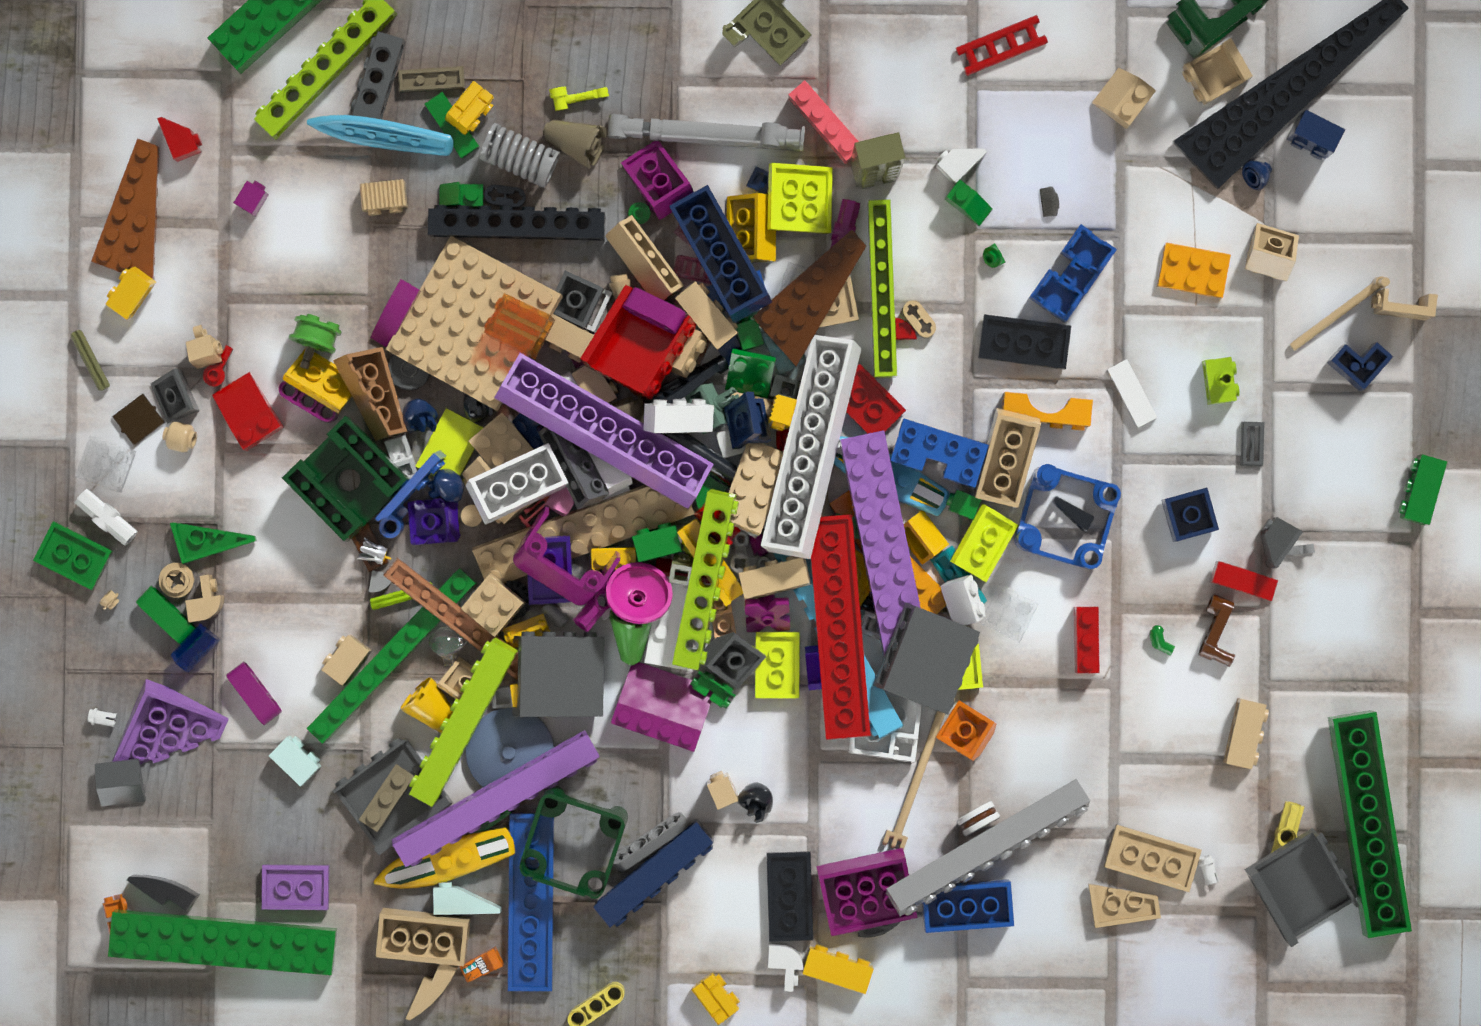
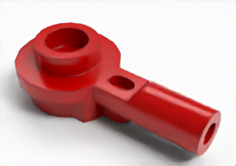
[203,345,233,387]

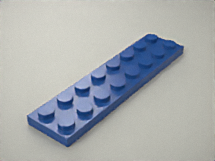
[508,813,554,991]

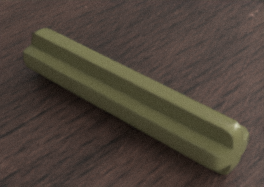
[70,330,110,391]

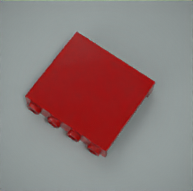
[580,284,696,399]

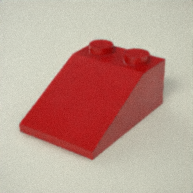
[212,372,284,451]

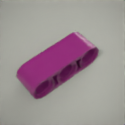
[622,287,687,334]
[279,381,339,423]
[226,661,282,725]

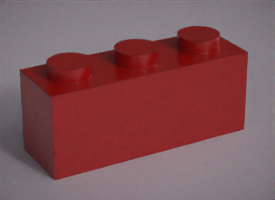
[1074,606,1100,673]

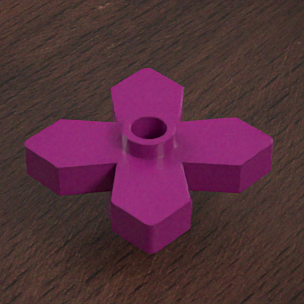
[745,594,790,633]

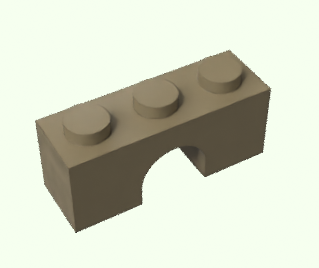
[359,764,414,832]

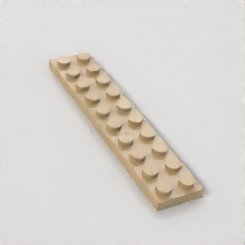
[472,485,695,583]

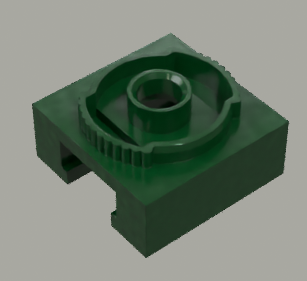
[282,416,410,542]

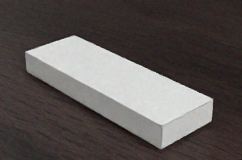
[1107,359,1158,428]

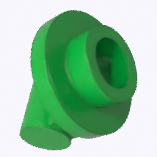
[628,202,651,224]
[983,243,1006,268]

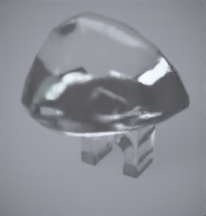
[428,625,467,666]

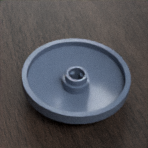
[466,708,554,787]

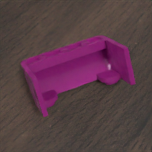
[513,506,620,605]

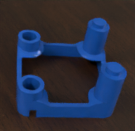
[1014,464,1121,569]

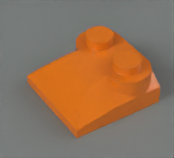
[936,700,997,761]

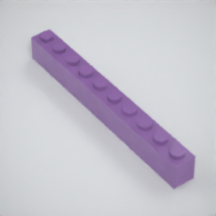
[392,730,600,867]

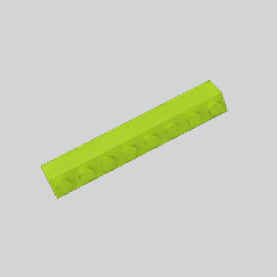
[867,199,897,378]
[409,638,518,807]

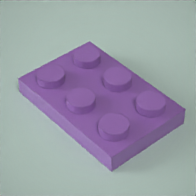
[261,864,330,910]

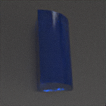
[171,623,220,673]

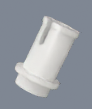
[88,708,117,727]
[1198,855,1219,885]

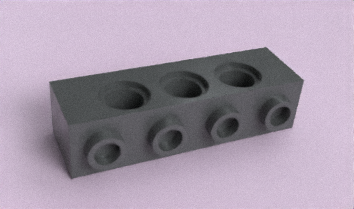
[350,31,405,119]

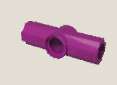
[830,199,861,248]
[573,570,616,632]

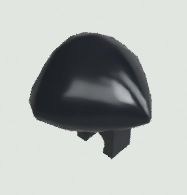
[463,394,496,423]
[737,782,773,823]

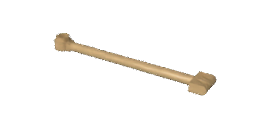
[882,699,955,850]

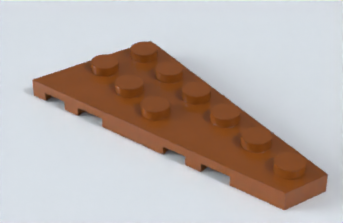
[91,138,159,280]

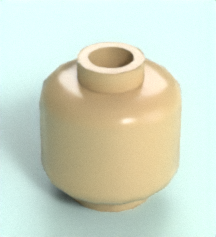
[162,422,197,452]

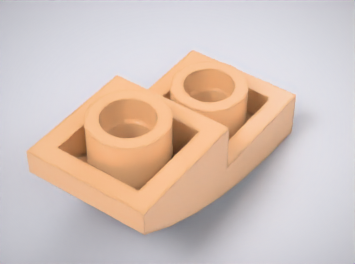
[712,597,736,638]

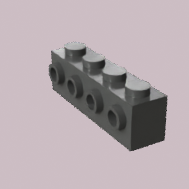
[538,427,609,510]

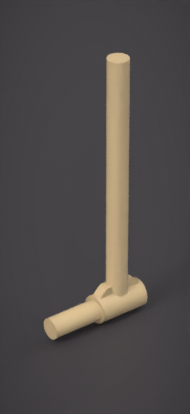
[1289,276,1390,351]

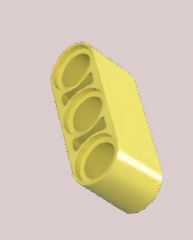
[568,982,625,1026]

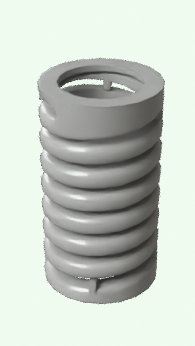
[479,123,560,188]

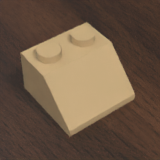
[1092,68,1156,129]
[1245,223,1299,281]

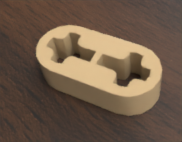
[902,300,936,338]

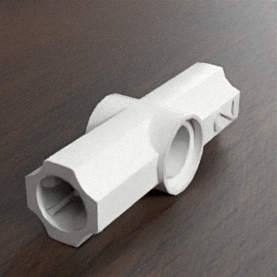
[75,489,138,546]

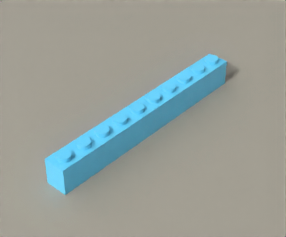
[773,553,903,739]

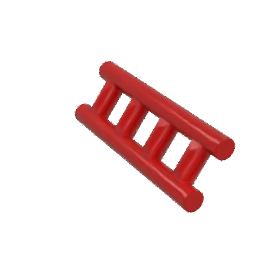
[955,15,1048,76]

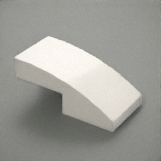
[384,433,417,479]

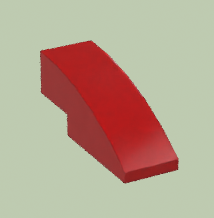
[1210,561,1278,601]

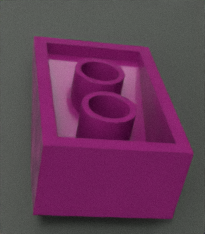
[621,141,694,220]

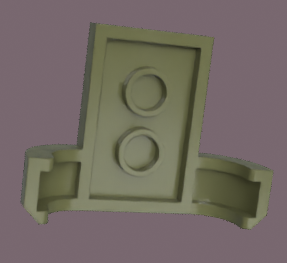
[722,0,812,66]

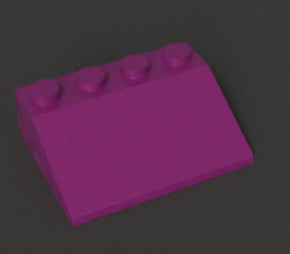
[611,662,713,752]
[816,848,918,936]

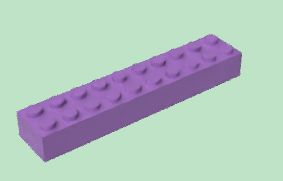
[494,353,713,509]
[839,431,921,656]

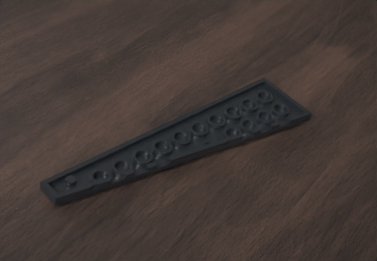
[1172,0,1409,190]

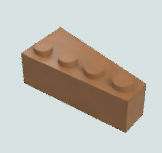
[333,347,407,441]

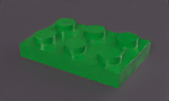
[33,521,113,590]

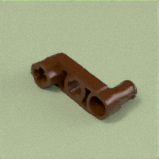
[1198,594,1235,667]

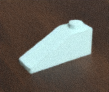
[433,882,502,915]

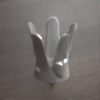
[357,538,391,565]

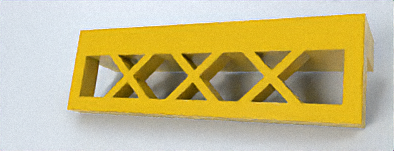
[677,518,743,606]

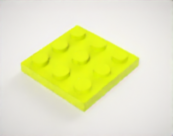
[767,163,833,234]

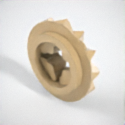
[159,563,195,598]

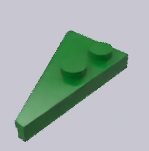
[170,522,257,564]

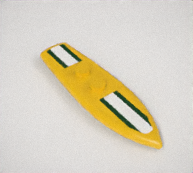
[373,828,515,889]

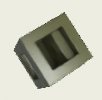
[669,553,694,585]

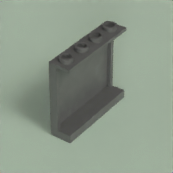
[873,602,980,715]
[512,632,605,717]
[332,738,452,855]
[1244,828,1359,947]

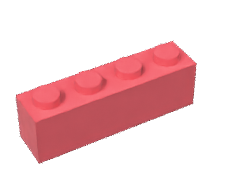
[788,80,859,164]

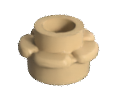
[99,590,119,610]

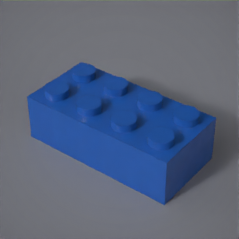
[922,879,1014,933]

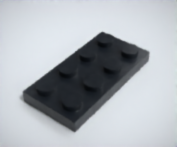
[978,314,1071,370]
[766,851,813,942]

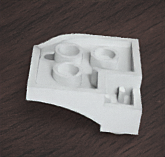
[849,690,922,763]

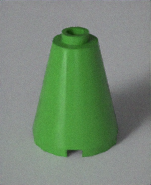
[609,610,652,665]

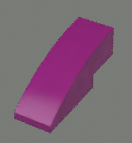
[370,279,421,347]

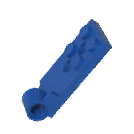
[375,450,446,538]

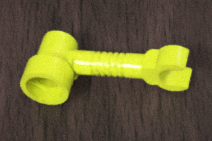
[549,86,609,111]

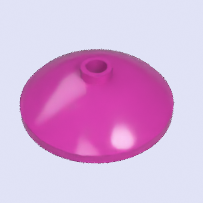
[606,563,673,624]

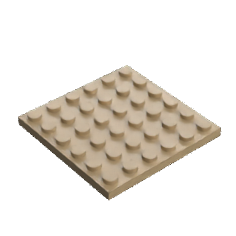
[385,237,563,411]

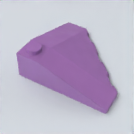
[112,679,228,767]

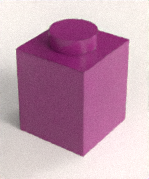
[233,180,269,217]

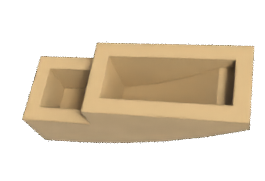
[406,964,459,1021]

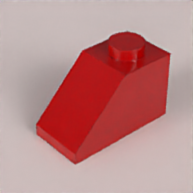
[157,117,203,162]

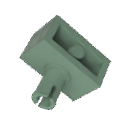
[685,383,739,434]

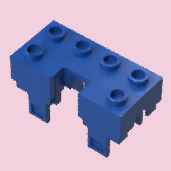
[1029,224,1117,323]
[890,418,989,488]

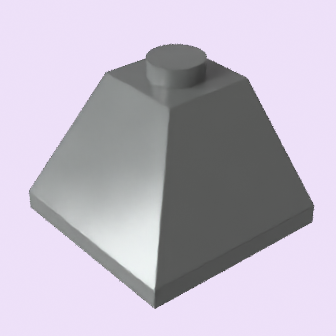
[1261,517,1303,568]
[704,632,766,689]

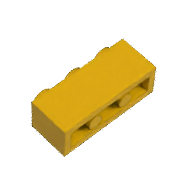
[802,944,874,994]

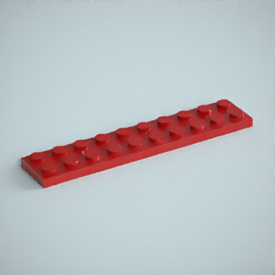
[811,514,871,740]

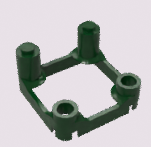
[1166,0,1269,60]
[519,786,628,899]

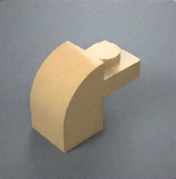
[185,575,224,622]

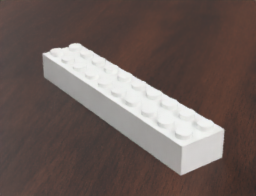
[761,335,862,559]

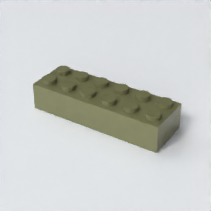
[850,132,906,189]

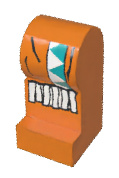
[459,946,504,983]

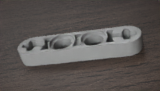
[613,812,689,872]

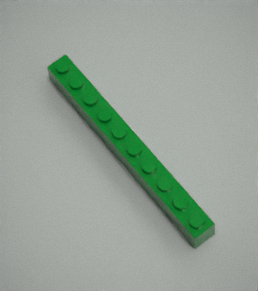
[306,568,477,744]

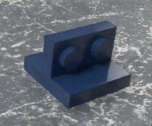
[724,392,772,449]

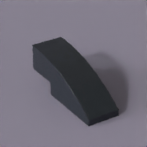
[127,875,200,911]

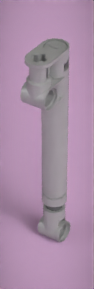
[607,114,805,152]

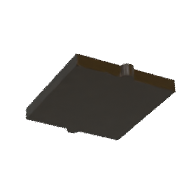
[112,394,165,445]

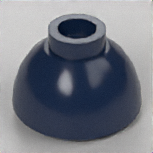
[1242,161,1272,190]

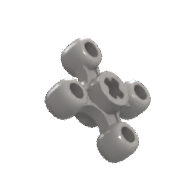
[723,530,772,596]

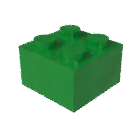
[632,522,683,562]

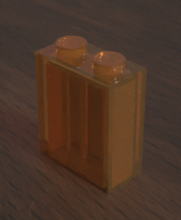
[484,293,555,359]

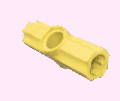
[1271,801,1304,853]

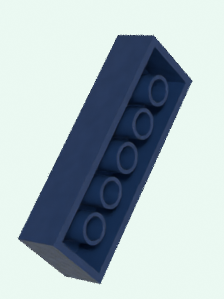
[669,185,772,323]
[593,819,714,927]

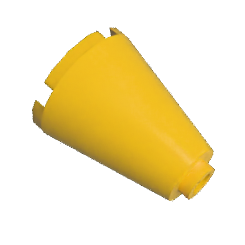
[401,677,453,734]

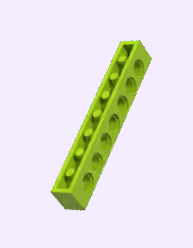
[254,0,397,140]
[672,489,739,670]

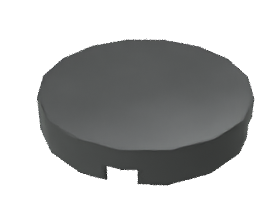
[388,355,430,391]

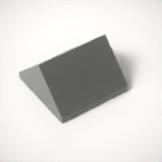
[150,368,199,424]

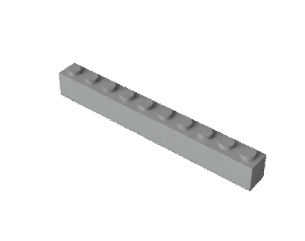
[886,779,1090,916]

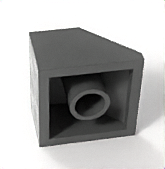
[553,270,604,329]

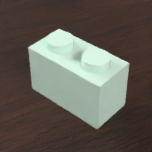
[269,736,321,786]

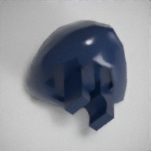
[402,398,438,433]
[427,468,464,503]

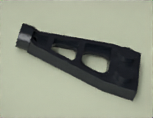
[642,355,729,406]

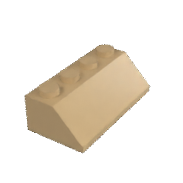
[376,908,471,966]

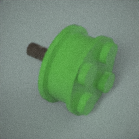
[288,314,342,370]

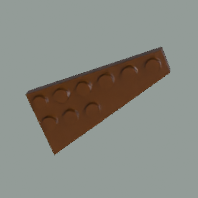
[752,230,866,367]

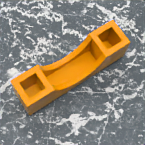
[1002,392,1093,431]

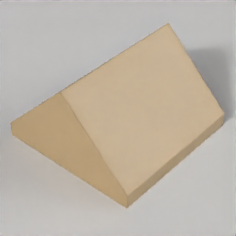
[437,657,474,700]

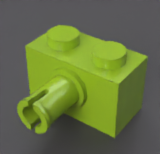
[1202,357,1240,405]

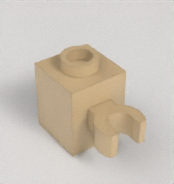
[186,325,223,369]

